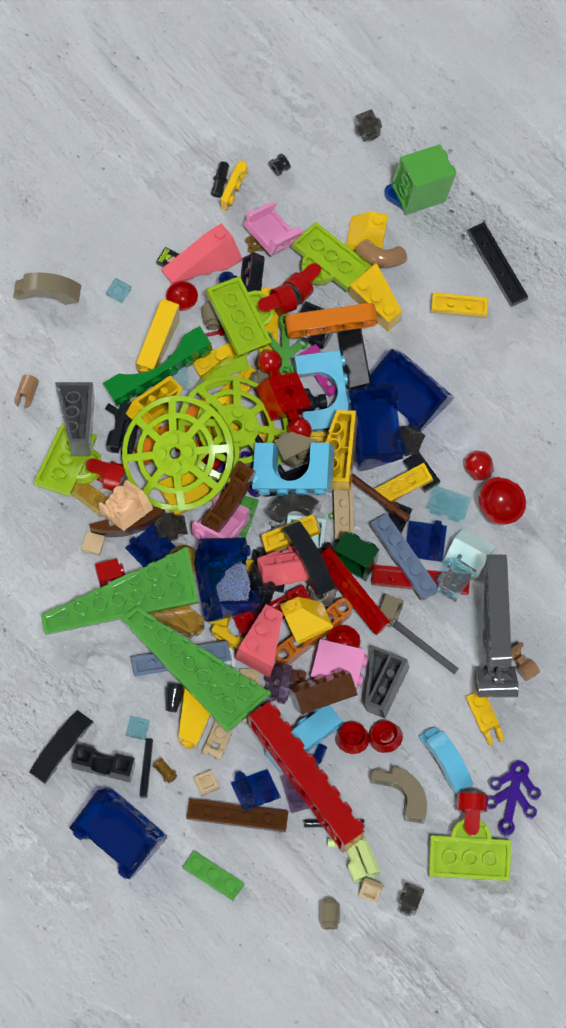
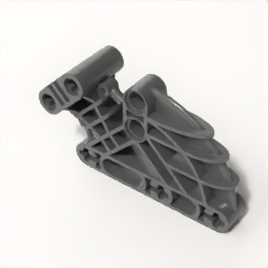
[475,554,518,698]

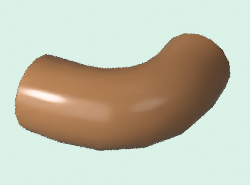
[356,239,407,268]

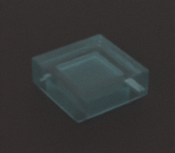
[106,278,132,303]
[126,716,150,740]

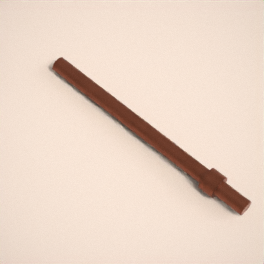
[352,473,411,522]

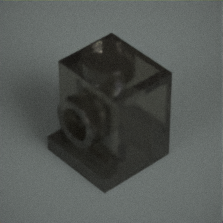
[398,882,425,916]

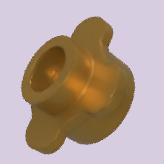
[245,235,265,253]

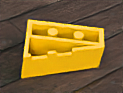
[349,263,402,332]
[126,376,183,440]

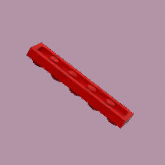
[321,547,391,635]
[372,565,470,595]

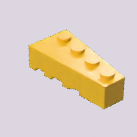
[325,410,358,491]

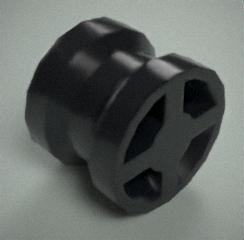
[268,153,291,176]

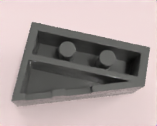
[365,645,410,719]

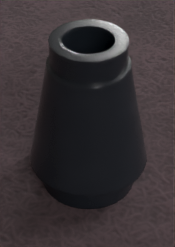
[165,683,184,713]

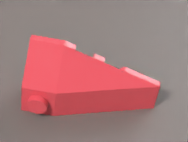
[161,223,243,284]

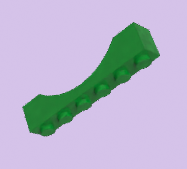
[103,326,213,407]

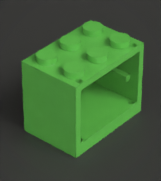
[391,144,456,215]

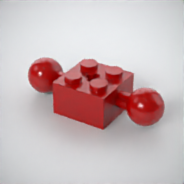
[256,350,312,437]

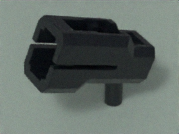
[105,402,139,454]

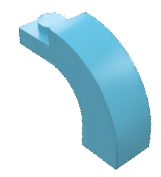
[419,726,473,794]

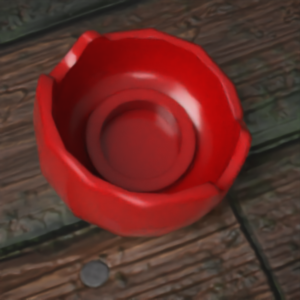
[464,450,494,481]

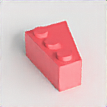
[257,546,309,586]

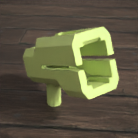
[328,838,380,884]

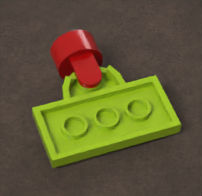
[282,222,372,304]
[205,276,298,357]
[34,423,128,497]
[429,791,512,881]

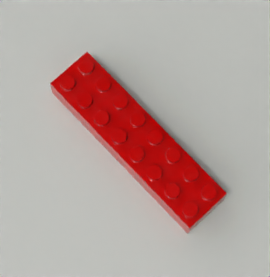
[248,702,365,853]

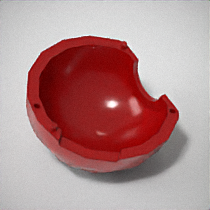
[478,477,526,525]

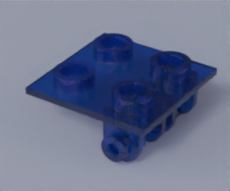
[406,520,447,562]
[125,523,179,567]
[230,769,281,811]

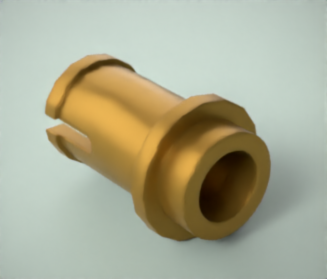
[153,758,178,784]

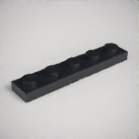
[468,222,528,307]

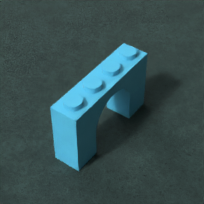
[294,350,352,432]
[252,443,334,495]

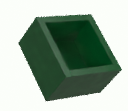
[334,531,379,581]

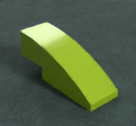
[194,354,250,391]

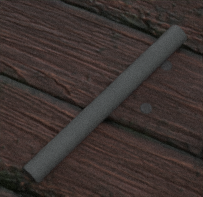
[393,621,459,674]

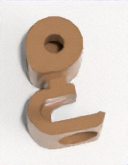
[511,642,540,681]

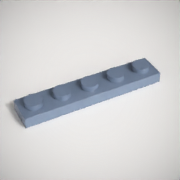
[370,513,439,601]
[131,640,231,677]

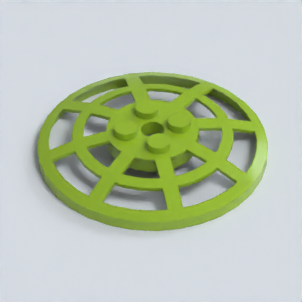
[177,376,289,483]
[122,396,235,511]

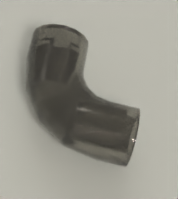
[267,492,319,523]

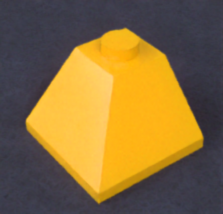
[346,211,388,252]
[280,597,334,644]

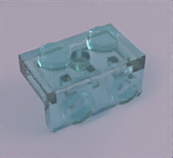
[427,485,472,522]
[436,554,477,602]

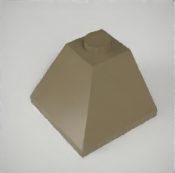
[275,432,319,468]

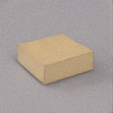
[81,531,105,556]
[193,769,220,797]
[358,877,384,904]

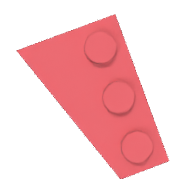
[235,604,283,678]

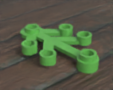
[263,314,309,375]

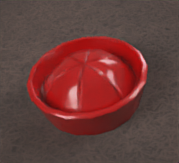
[166,281,198,311]
[327,625,361,648]
[369,720,403,753]
[335,722,370,754]

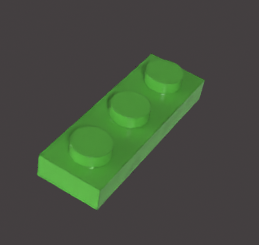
[183,851,245,902]

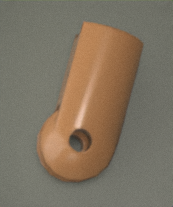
[14,375,39,409]

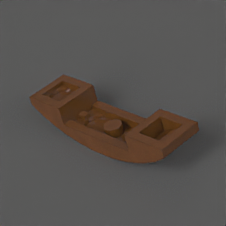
[201,461,256,533]
[89,507,166,537]

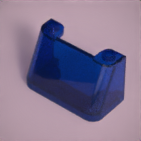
[366,348,455,432]
[349,384,407,472]
[194,537,260,622]
[69,787,168,880]

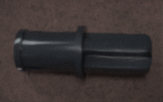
[211,161,229,198]

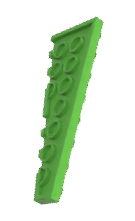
[41,547,199,635]
[122,606,271,733]

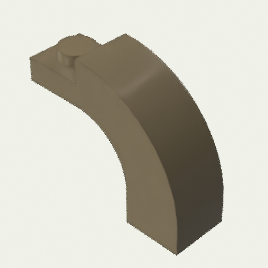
[13,272,81,305]
[370,766,427,824]

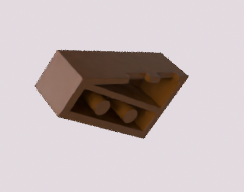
[287,669,358,715]

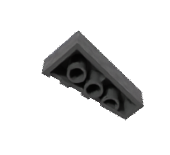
[55,382,95,456]

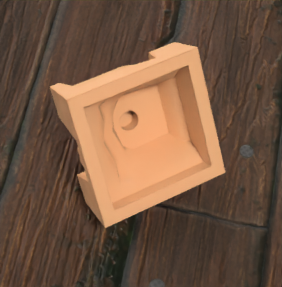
[98,480,153,531]

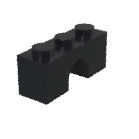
[71,744,136,783]

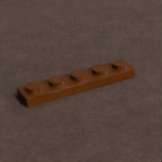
[187,798,289,833]

